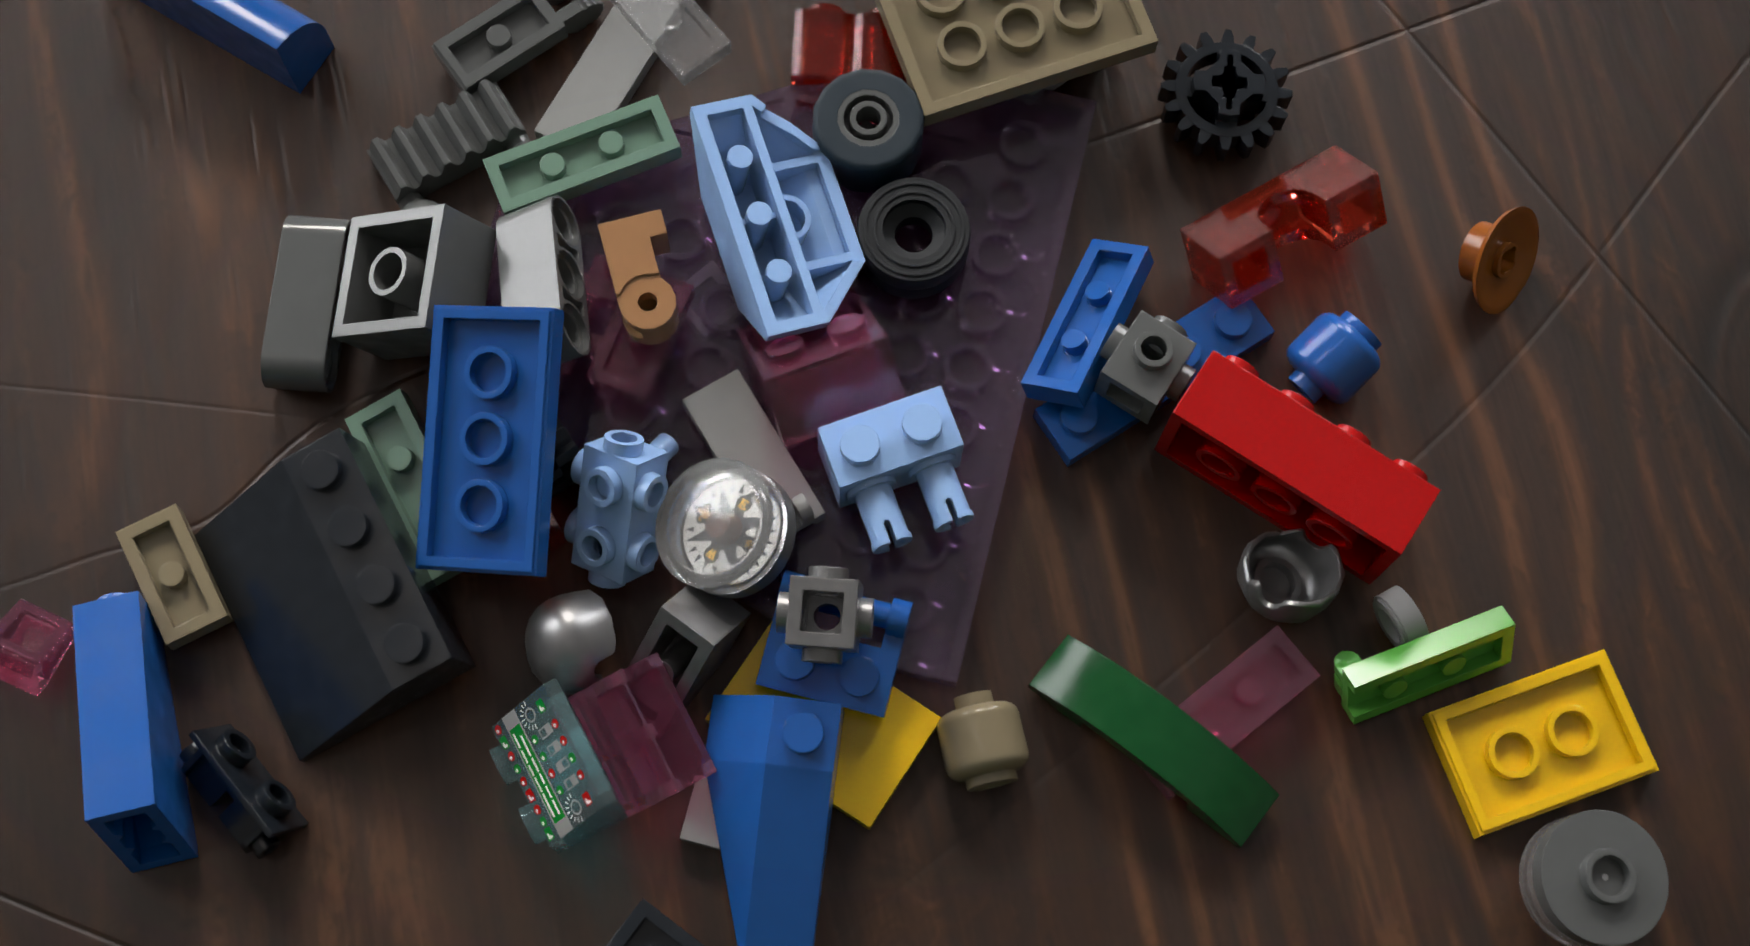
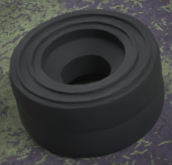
[857,178,971,299]

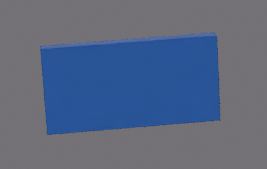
[415,305,564,577]

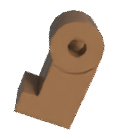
[598,209,679,345]

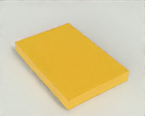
[705,622,941,830]
[1422,649,1659,839]

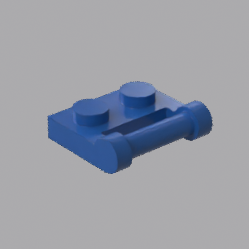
[756,570,914,718]

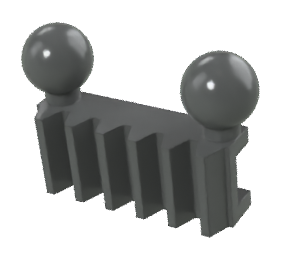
[367,79,532,210]

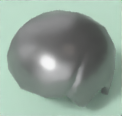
[1237,528,1345,623]
[525,589,616,695]

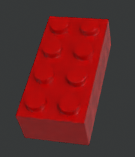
[1154,350,1441,585]

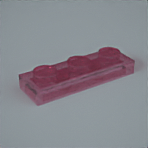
[1141,625,1321,801]

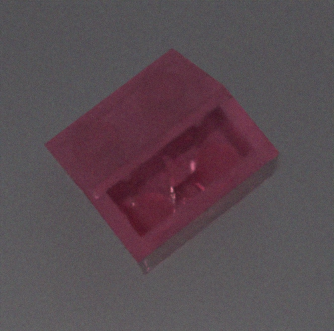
[736,288,905,447]

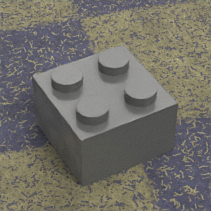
[332,204,496,360]

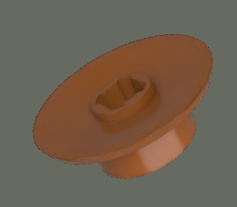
[1458,206,1539,314]

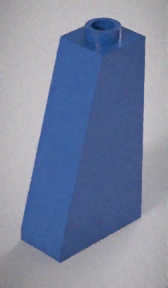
[72,591,198,873]

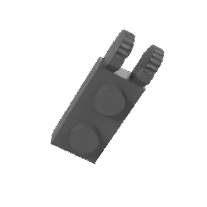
[431,0,605,94]

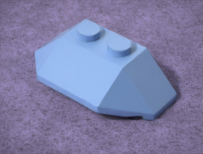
[690,94,865,342]

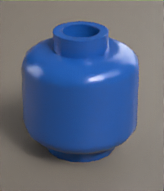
[1286,311,1382,404]

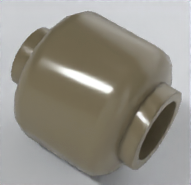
[937,690,1029,792]

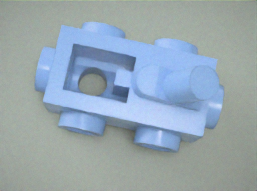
[564,430,679,589]

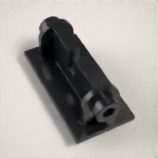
[179,724,309,859]

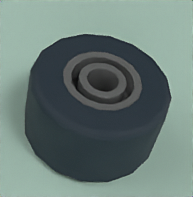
[812,69,924,193]

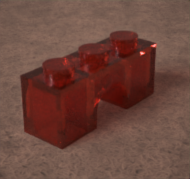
[1180,145,1388,309]

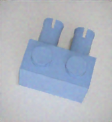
[817,385,975,554]

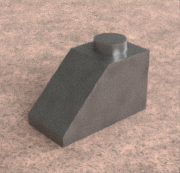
[611,580,751,737]

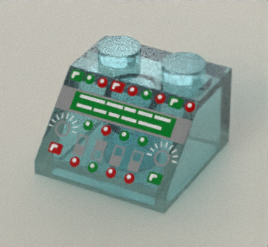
[489,678,629,854]

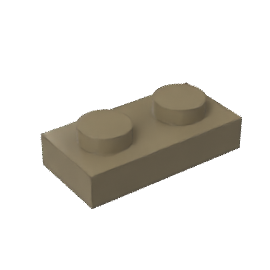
[115,503,233,650]

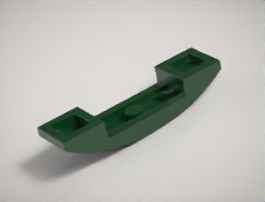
[1028,635,1279,848]

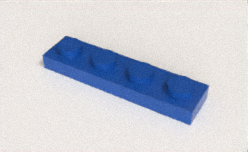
[1033,283,1275,467]

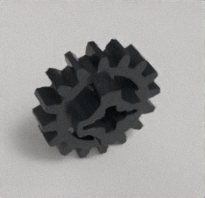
[1157,29,1293,162]

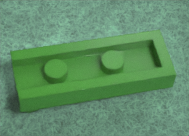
[1334,605,1516,725]

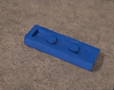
[1021,239,1154,408]

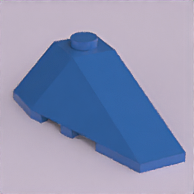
[704,695,845,946]

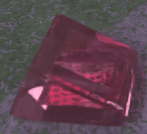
[0,599,74,696]

